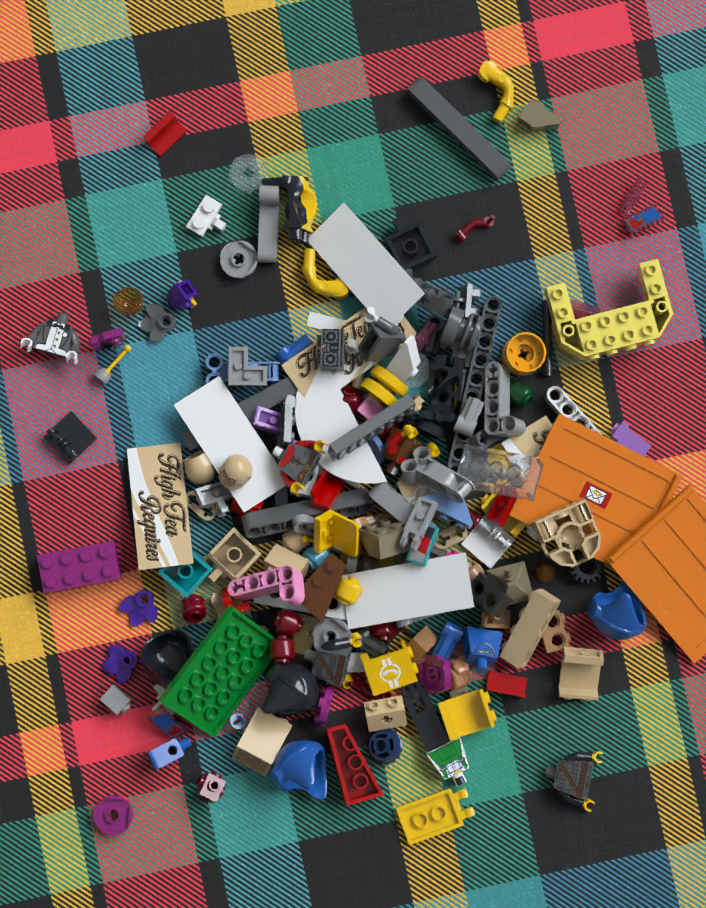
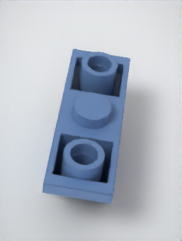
[423,492,473,530]

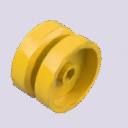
[359,364,409,408]

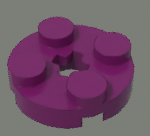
[419,655,451,694]
[314,686,334,726]
[94,795,133,835]

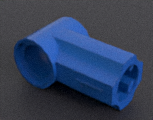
[275,334,313,364]
[432,621,465,659]

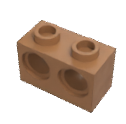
[541,610,571,653]

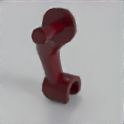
[454,215,495,244]
[348,676,391,700]

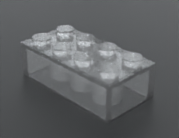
[457,444,544,501]

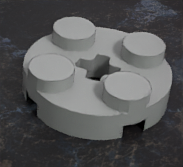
[220,240,258,279]
[312,617,352,649]

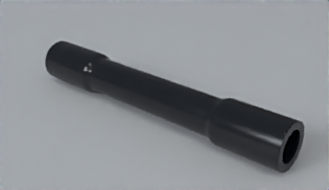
[541,300,553,377]

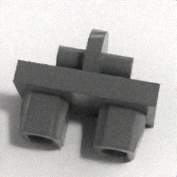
[453,283,481,319]

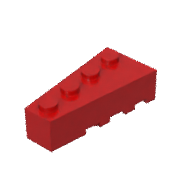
[324,724,384,806]

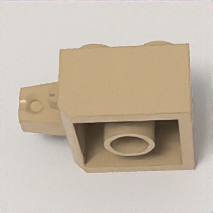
[207,527,262,583]

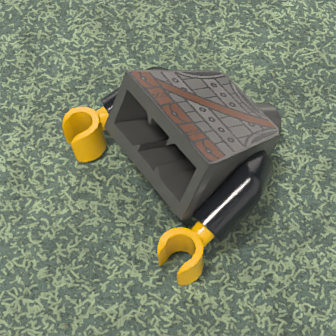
[304,632,362,689]
[545,751,603,812]

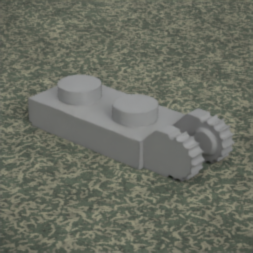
[399,497,438,552]

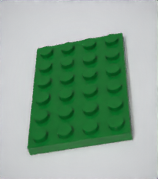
[158,604,277,738]

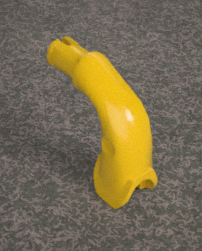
[478,61,514,124]
[301,249,349,299]

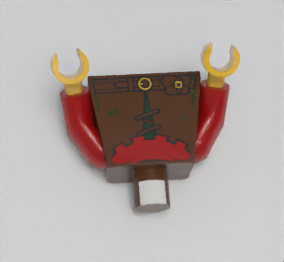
[382,425,440,477]

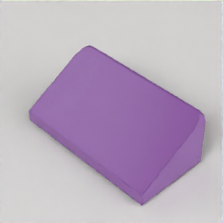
[250,406,281,435]

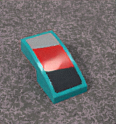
[406,525,439,566]

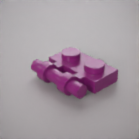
[89,328,127,350]

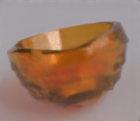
[113,287,144,316]

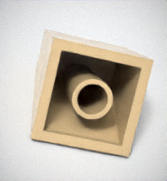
[231,707,292,777]

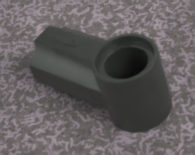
[421,315,444,354]
[350,627,389,658]

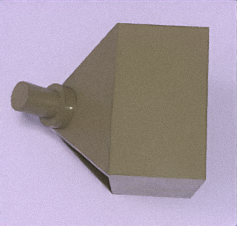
[485,561,532,605]

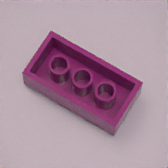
[37,541,123,594]

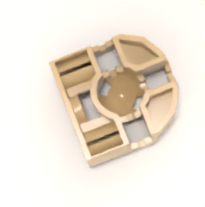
[531,498,601,567]

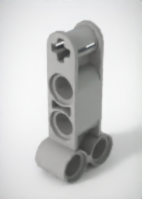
[401,446,475,503]

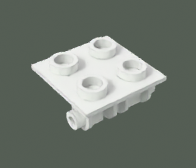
[461,515,515,569]

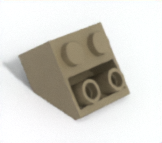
[359,519,412,559]

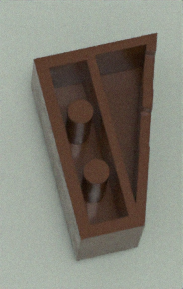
[301,553,346,623]

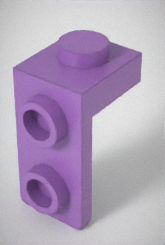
[609,421,651,456]

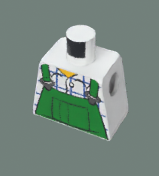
[426,737,469,787]

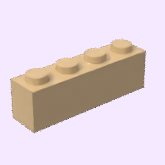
[500,589,561,669]

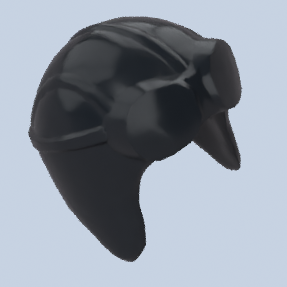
[141,630,195,690]
[262,663,319,718]

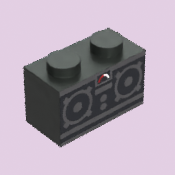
[317,329,345,371]

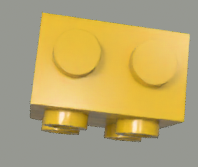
[314,509,359,557]

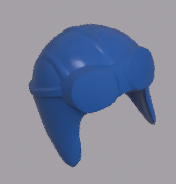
[587,581,647,640]
[269,740,327,799]

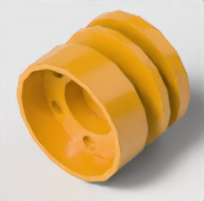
[501,332,546,376]

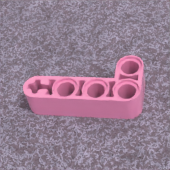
[227,565,305,606]

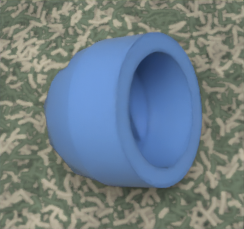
[229,713,245,730]

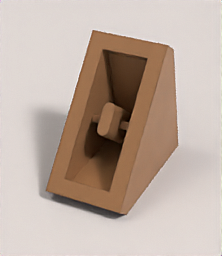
[480,609,511,629]
[406,625,439,663]

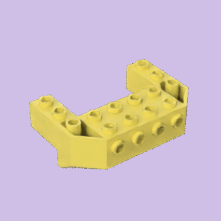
[544,259,673,361]

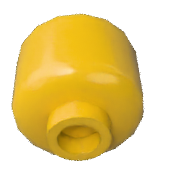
[335,576,363,606]

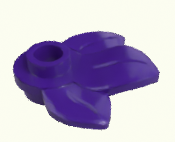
[119,590,158,627]
[102,645,138,684]

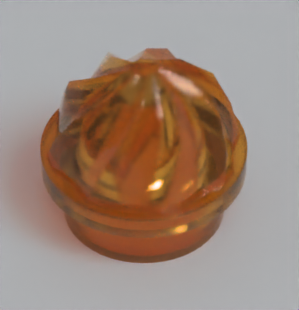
[536,563,555,582]

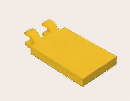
[396,788,475,845]

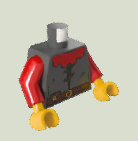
[272,440,328,497]

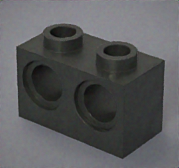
[471,572,513,618]

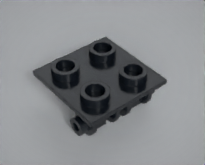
[44,411,97,465]

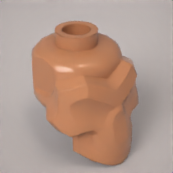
[450,654,472,690]

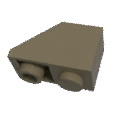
[517,99,562,132]

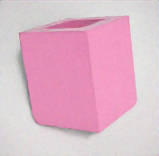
[356,394,384,420]

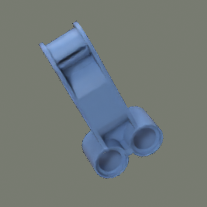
[206,353,281,384]

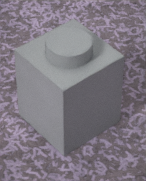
[100,684,132,715]

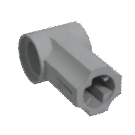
[453,396,484,438]

